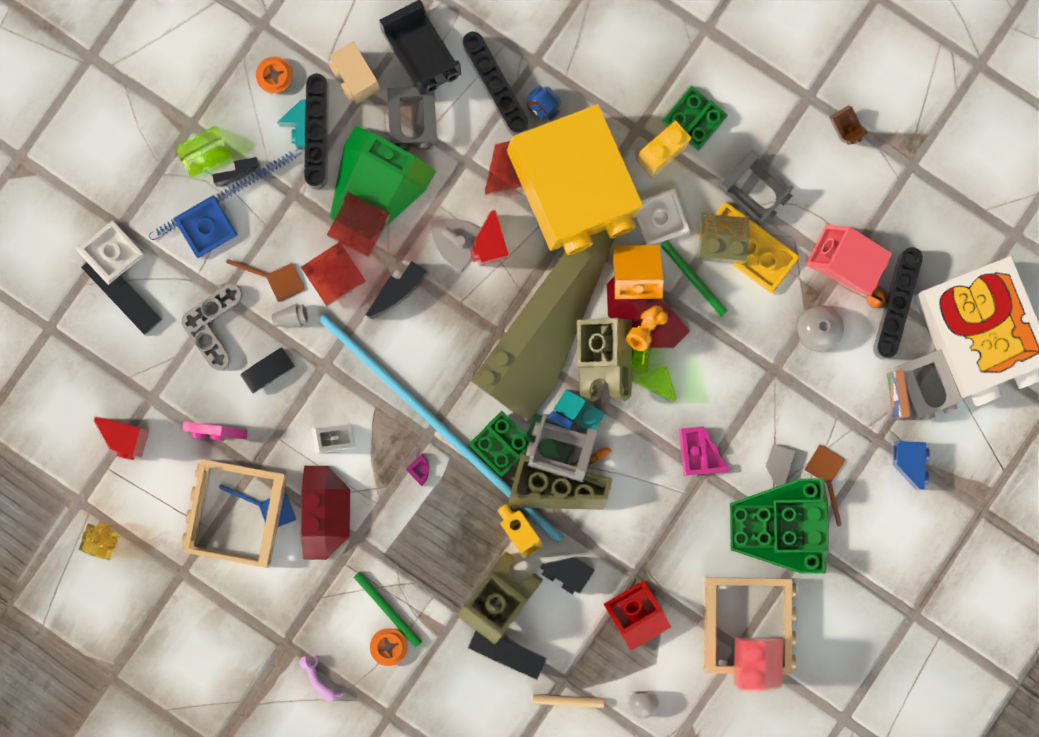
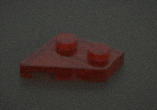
[485,141,522,196]

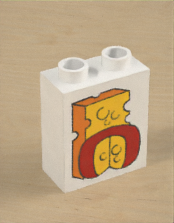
[914,256,1039,407]

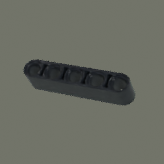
[463,31,528,136]
[304,73,329,190]
[873,247,923,360]

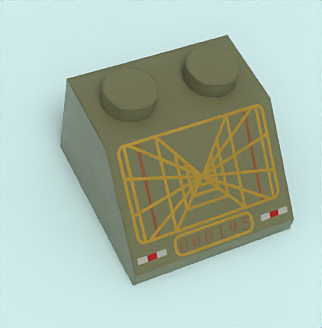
[698,213,749,265]

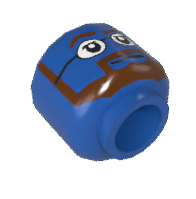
[527,85,561,120]

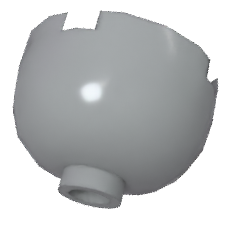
[796,305,844,352]

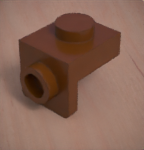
[829,105,868,145]

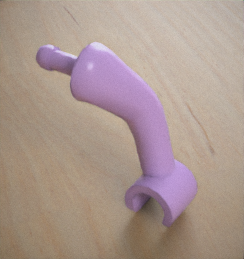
[299,655,343,702]

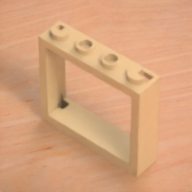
[182,459,288,568]
[704,577,796,675]

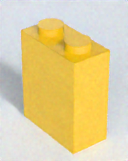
[637,120,691,178]

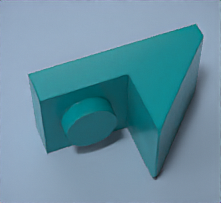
[277,100,306,150]
[554,390,605,431]

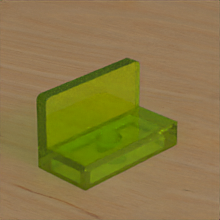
[175,126,232,178]

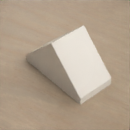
[312,424,355,454]

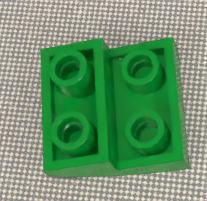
[661,85,728,151]
[468,411,534,477]

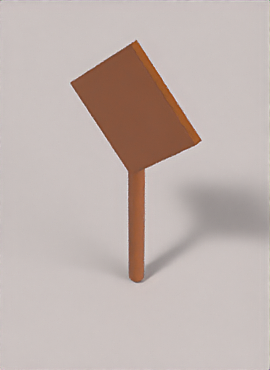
[226,259,305,302]
[804,444,845,527]

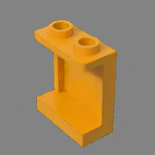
[613,245,663,299]

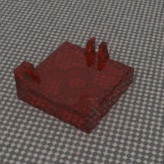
[327,192,391,258]
[301,242,366,307]

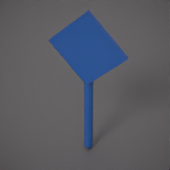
[219,485,296,527]

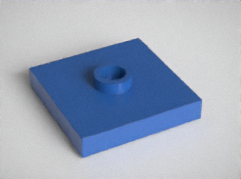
[173,194,238,259]

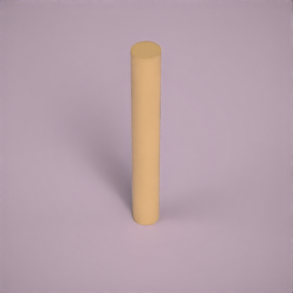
[533,694,604,708]

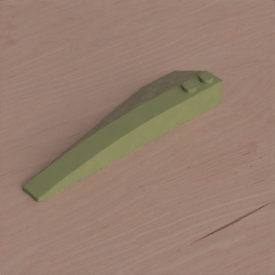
[471,230,615,423]

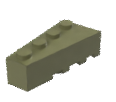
[507,454,613,510]

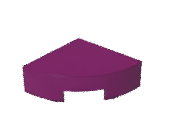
[406,453,429,486]

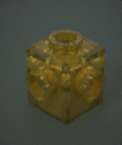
[79,521,119,560]

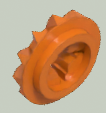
[256,57,293,94]
[370,628,407,666]

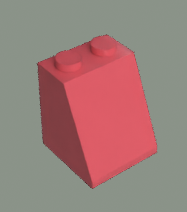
[806,224,892,295]
[734,637,783,691]

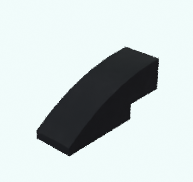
[365,261,428,319]
[468,630,547,680]

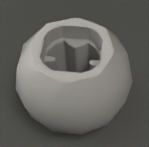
[629,691,659,719]

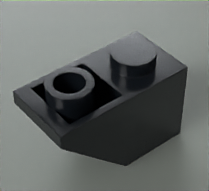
[540,557,595,595]

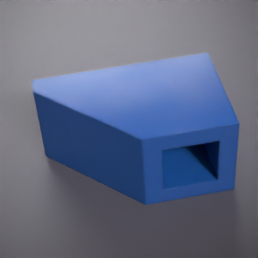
[893,441,930,490]

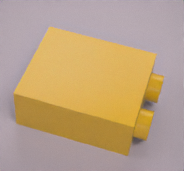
[507,104,643,255]

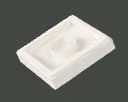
[636,188,691,245]
[77,220,144,285]

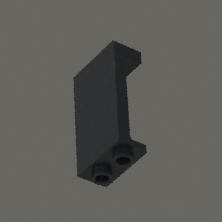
[379,0,462,95]

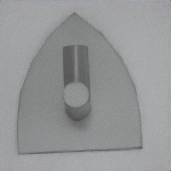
[431,219,480,272]

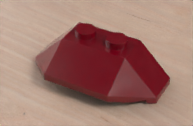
[606,276,690,348]
[301,466,350,560]

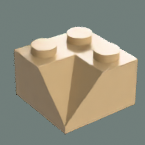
[328,41,380,105]

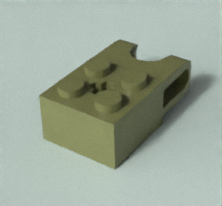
[577,318,632,402]
[457,551,543,644]

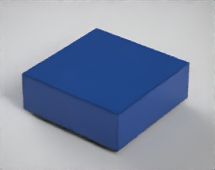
[548,411,573,429]

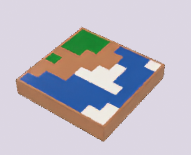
[887,369,911,420]

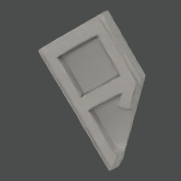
[765,444,796,487]

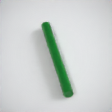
[661,240,728,316]
[353,571,423,648]

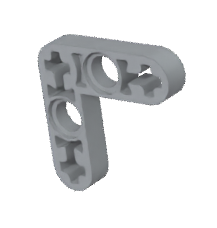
[182,284,242,371]

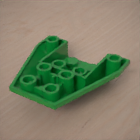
[329,126,436,241]
[730,478,829,574]

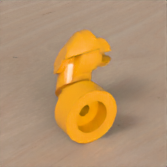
[626,306,668,351]

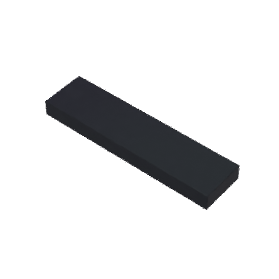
[81,262,163,336]

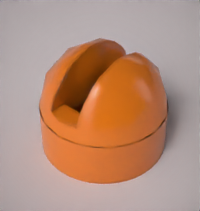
[866,289,886,308]

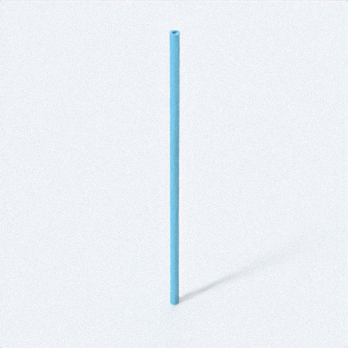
[319,313,564,543]

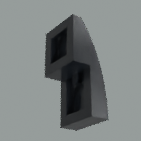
[212,157,260,187]
[240,347,295,394]

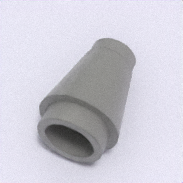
[272,303,308,327]

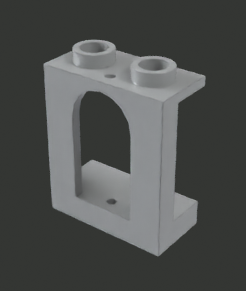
[894,349,963,422]
[526,415,598,482]

